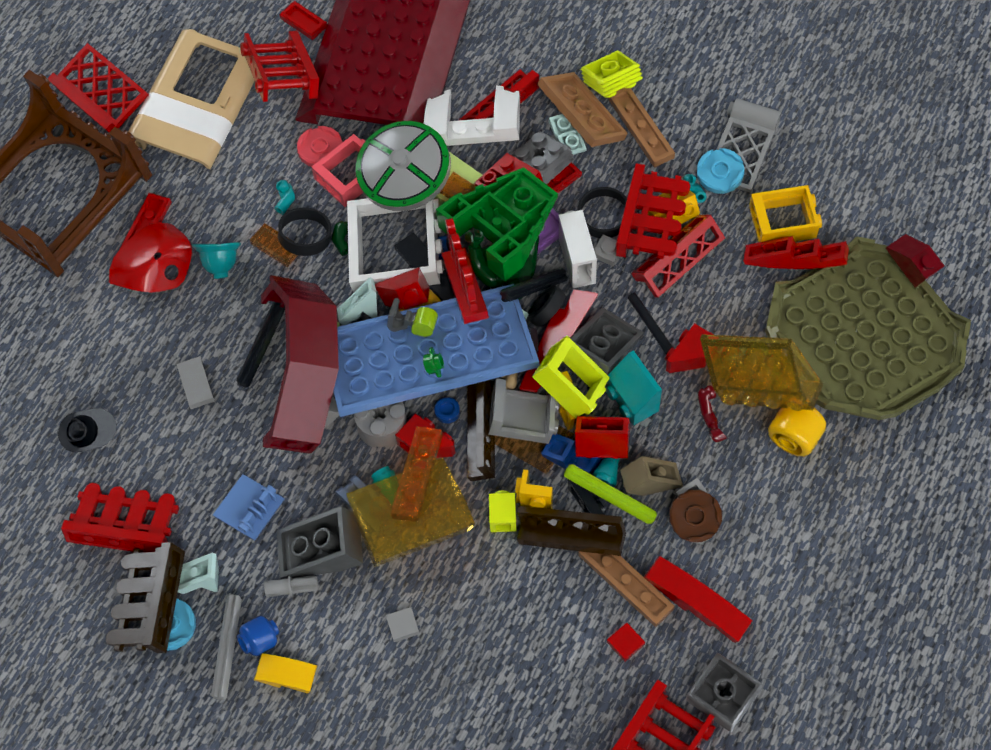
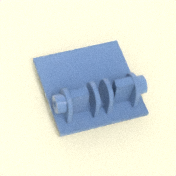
[213,474,285,541]

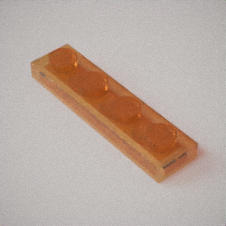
[391,426,443,522]

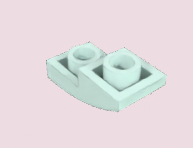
[548,114,587,155]

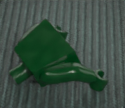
[464,225,545,300]

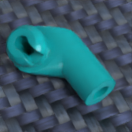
[683,174,707,203]
[274,180,295,215]

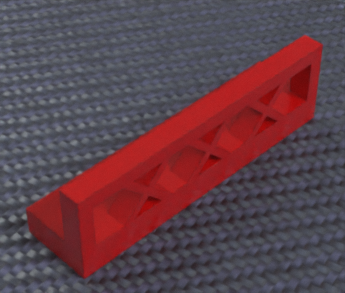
[458,69,539,121]
[631,215,725,297]

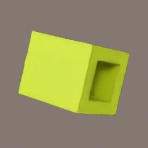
[489,490,517,532]

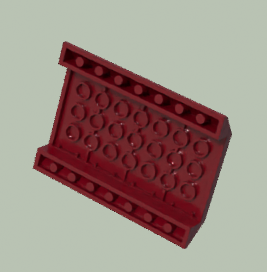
[295,0,470,125]

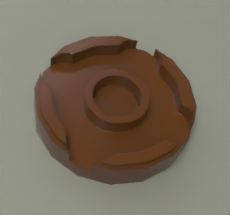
[669,490,722,542]

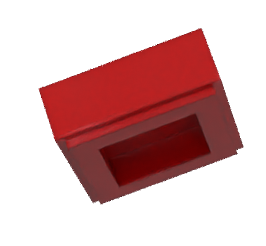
[607,623,645,662]

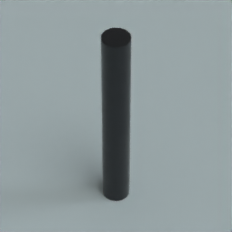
[628,292,673,355]

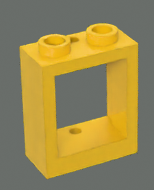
[749,185,822,242]

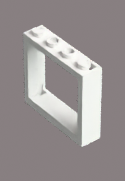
[347,198,444,293]

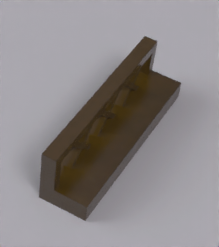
[467,380,495,481]
[517,506,626,556]

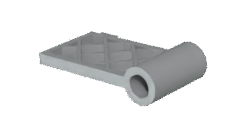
[717,98,782,193]

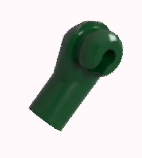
[331,221,348,256]

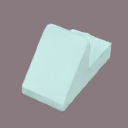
[337,277,377,325]
[178,553,219,594]

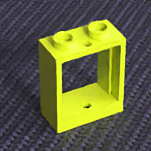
[532,336,610,419]

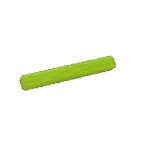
[564,464,657,524]

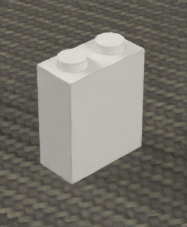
[559,210,597,288]

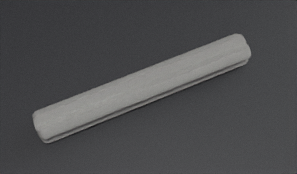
[211,594,242,700]

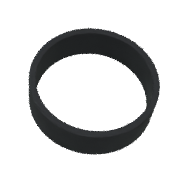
[578,187,627,238]
[278,207,331,256]

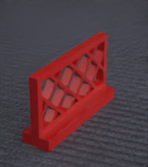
[47,43,149,133]

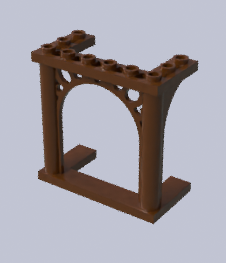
[0,70,152,277]

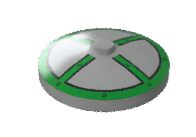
[356,121,451,211]

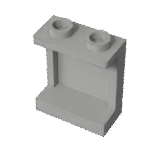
[488,378,559,444]

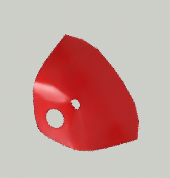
[109,222,192,293]

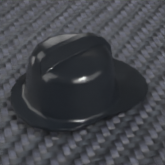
[57,408,116,453]

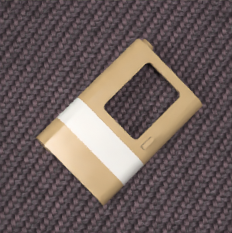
[128,29,259,169]

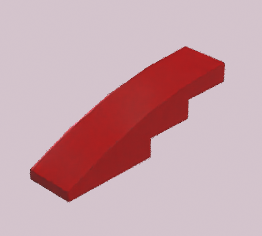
[743,236,849,269]
[643,556,753,643]

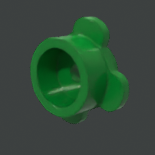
[423,347,444,378]

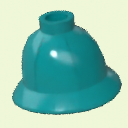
[191,242,241,279]

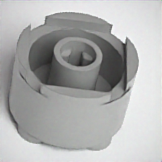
[354,402,407,448]

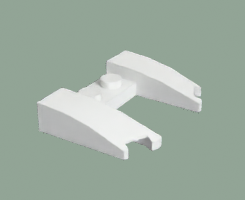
[424,85,520,146]

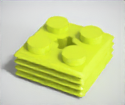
[580,50,643,98]

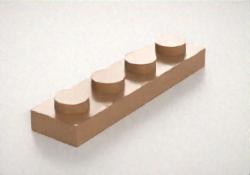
[608,88,675,168]
[578,551,675,627]

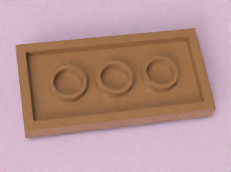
[537,72,628,147]

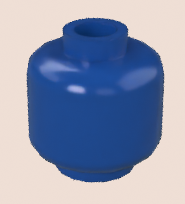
[237,616,279,656]

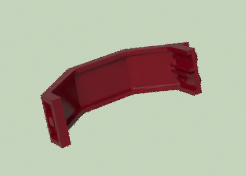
[261,275,339,454]

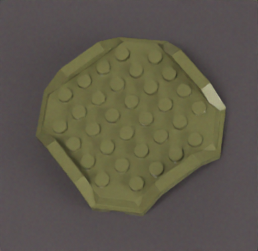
[765,237,971,420]

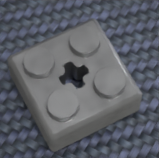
[512,131,574,184]
[686,653,763,732]

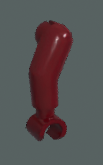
[698,385,727,442]

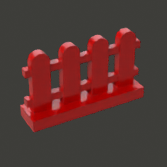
[616,163,690,259]
[441,218,489,324]
[61,483,179,553]

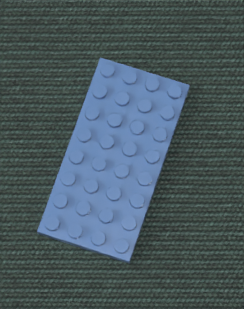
[334,284,540,417]

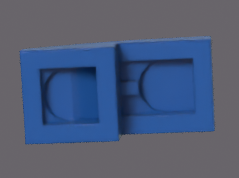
[541,434,602,475]

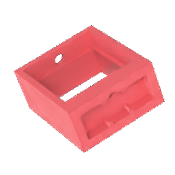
[312,134,366,207]

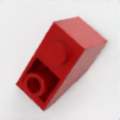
[665,323,720,373]
[395,413,455,460]

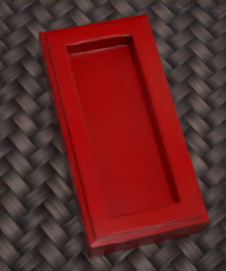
[279,1,327,40]

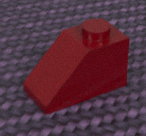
[885,234,945,288]

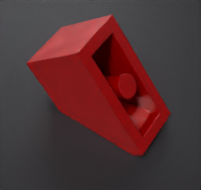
[375,267,430,310]

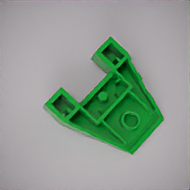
[436,168,558,281]

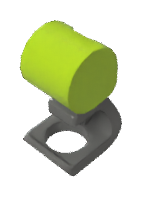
[387,298,438,337]

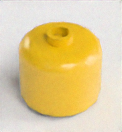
[768,400,826,457]

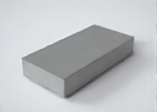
[177,356,215,409]

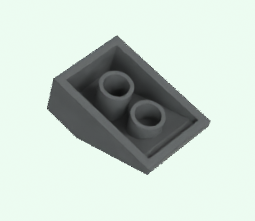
[561,307,644,375]
[277,506,363,579]

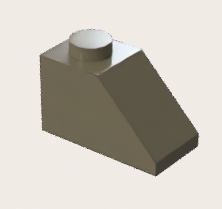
[620,456,683,496]

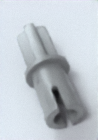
[264,576,318,598]

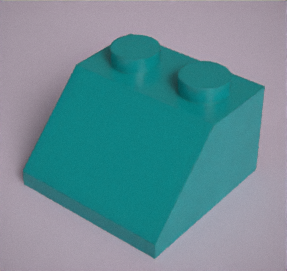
[605,350,662,425]

